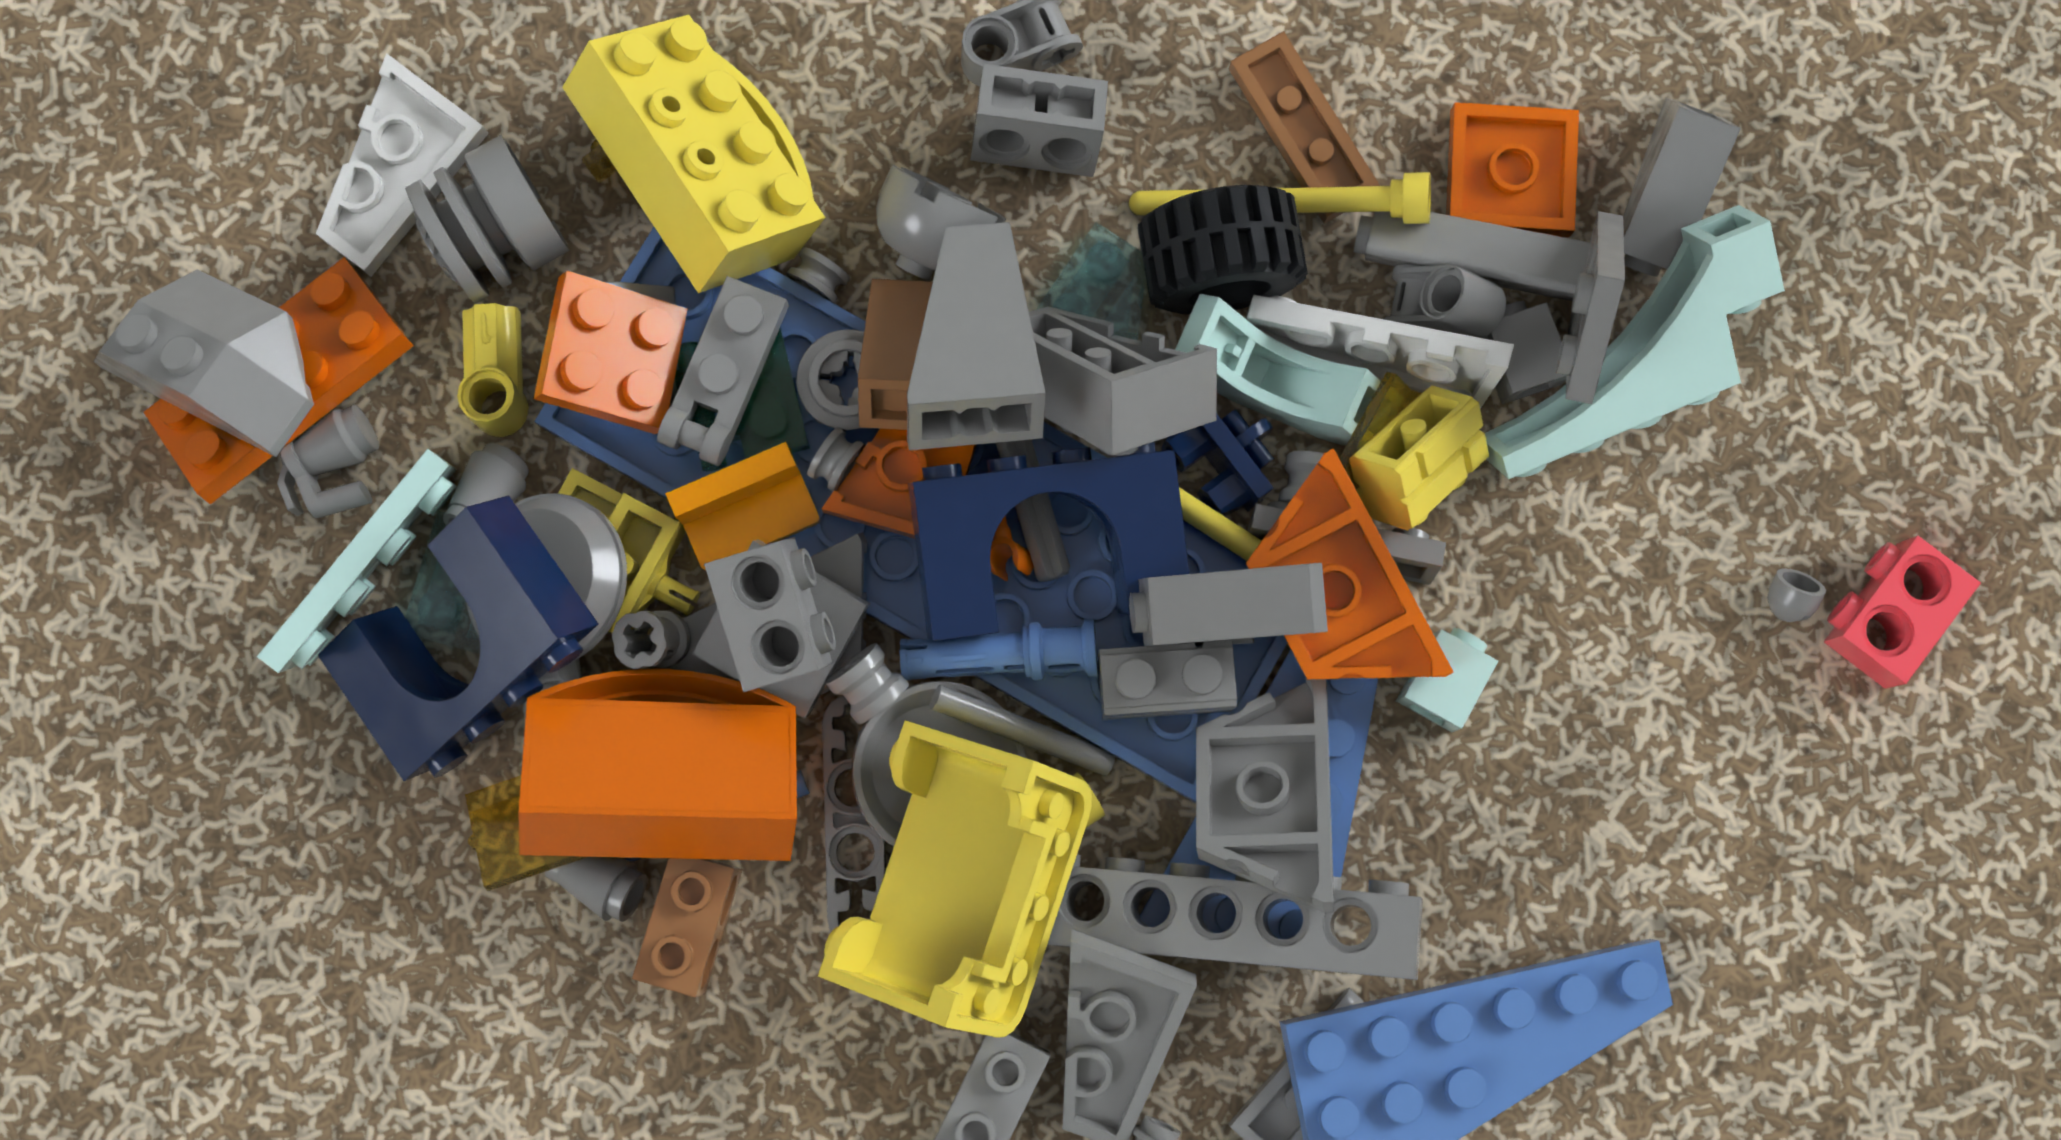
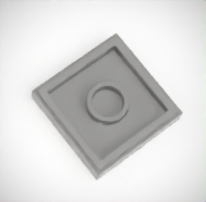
[692,539,871,719]

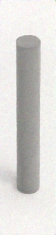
[930,685,1115,776]

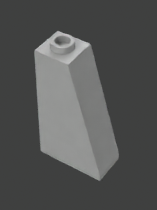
[907,222,1046,450]

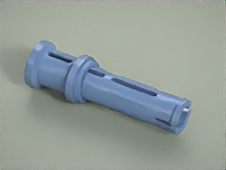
[899,618,1098,681]

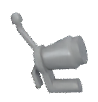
[277,404,379,519]

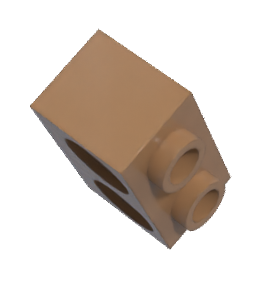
[632,858,743,998]

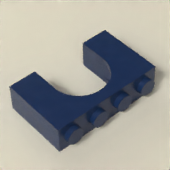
[908,442,1190,641]
[318,495,599,781]

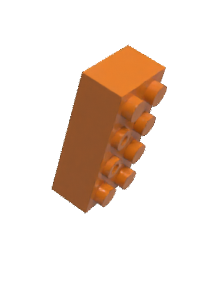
[518,669,797,861]

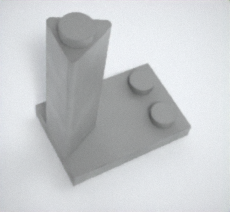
[1353,211,1625,404]

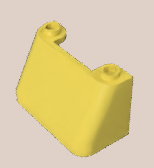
[818,720,1092,1038]

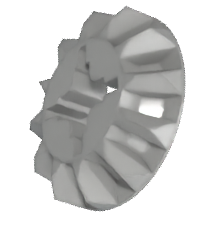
[797,329,864,431]

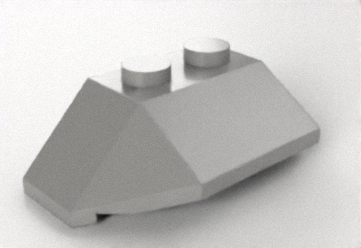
[93,269,314,457]

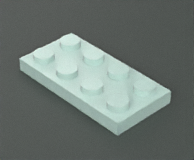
[257,449,457,673]

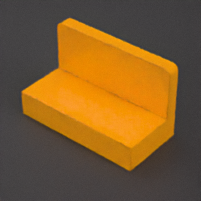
[665,442,820,571]

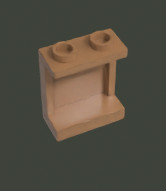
[858,279,933,430]

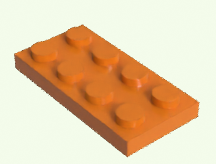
[143,257,414,505]

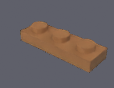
[1229,31,1380,224]

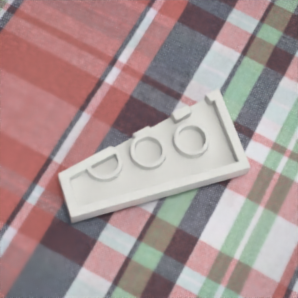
[1245,295,1514,409]

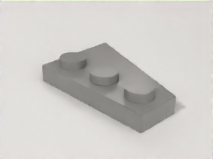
[1062,929,1197,1140]

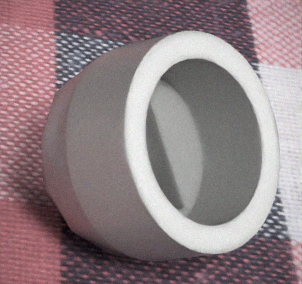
[1767,568,1826,622]

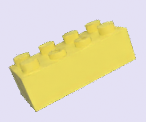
[562,15,826,294]

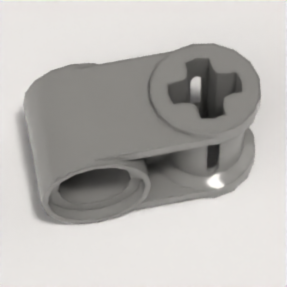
[961,0,1083,87]
[1384,264,1506,337]

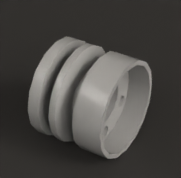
[405,134,570,304]

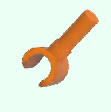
[990,516,1034,582]

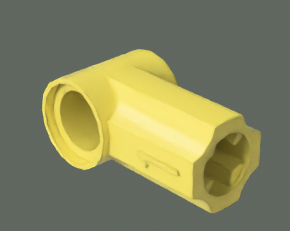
[457,303,529,437]

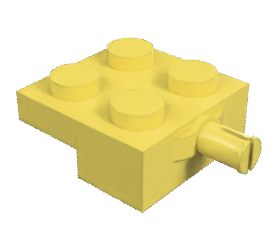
[558,468,700,634]

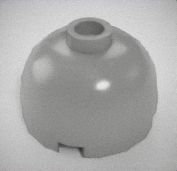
[876,165,1006,280]

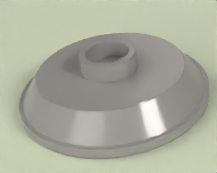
[467,493,627,662]
[851,681,1026,847]

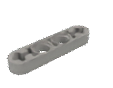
[822,696,886,932]

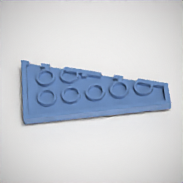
[1279,939,1673,1140]

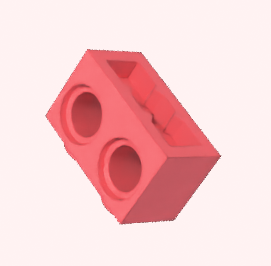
[1824,535,1981,689]

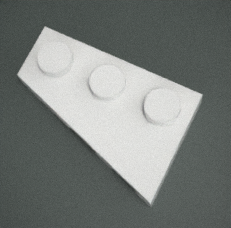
[316,53,489,277]

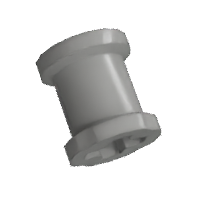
[612,611,691,669]

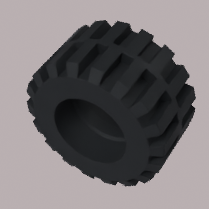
[1137,185,1308,314]

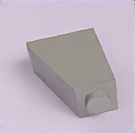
[1623,97,1741,277]
[1129,563,1328,646]

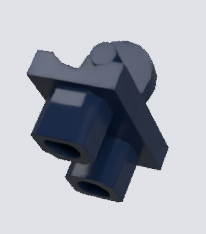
[1161,409,1274,516]

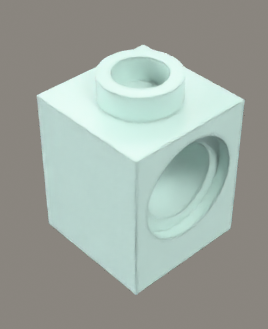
[1396,627,1498,733]

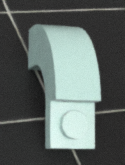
[1175,294,1399,449]

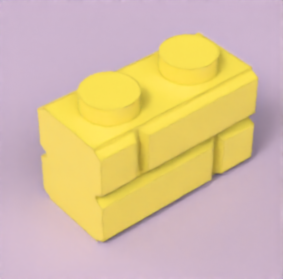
[1349,386,1489,531]

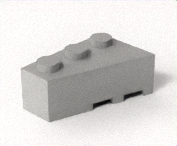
[1029,306,1217,456]

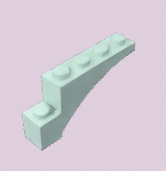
[1485,205,1785,479]

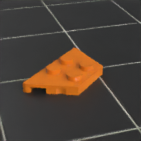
[1246,448,1454,680]

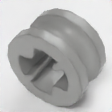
[786,247,850,303]
[807,427,866,491]

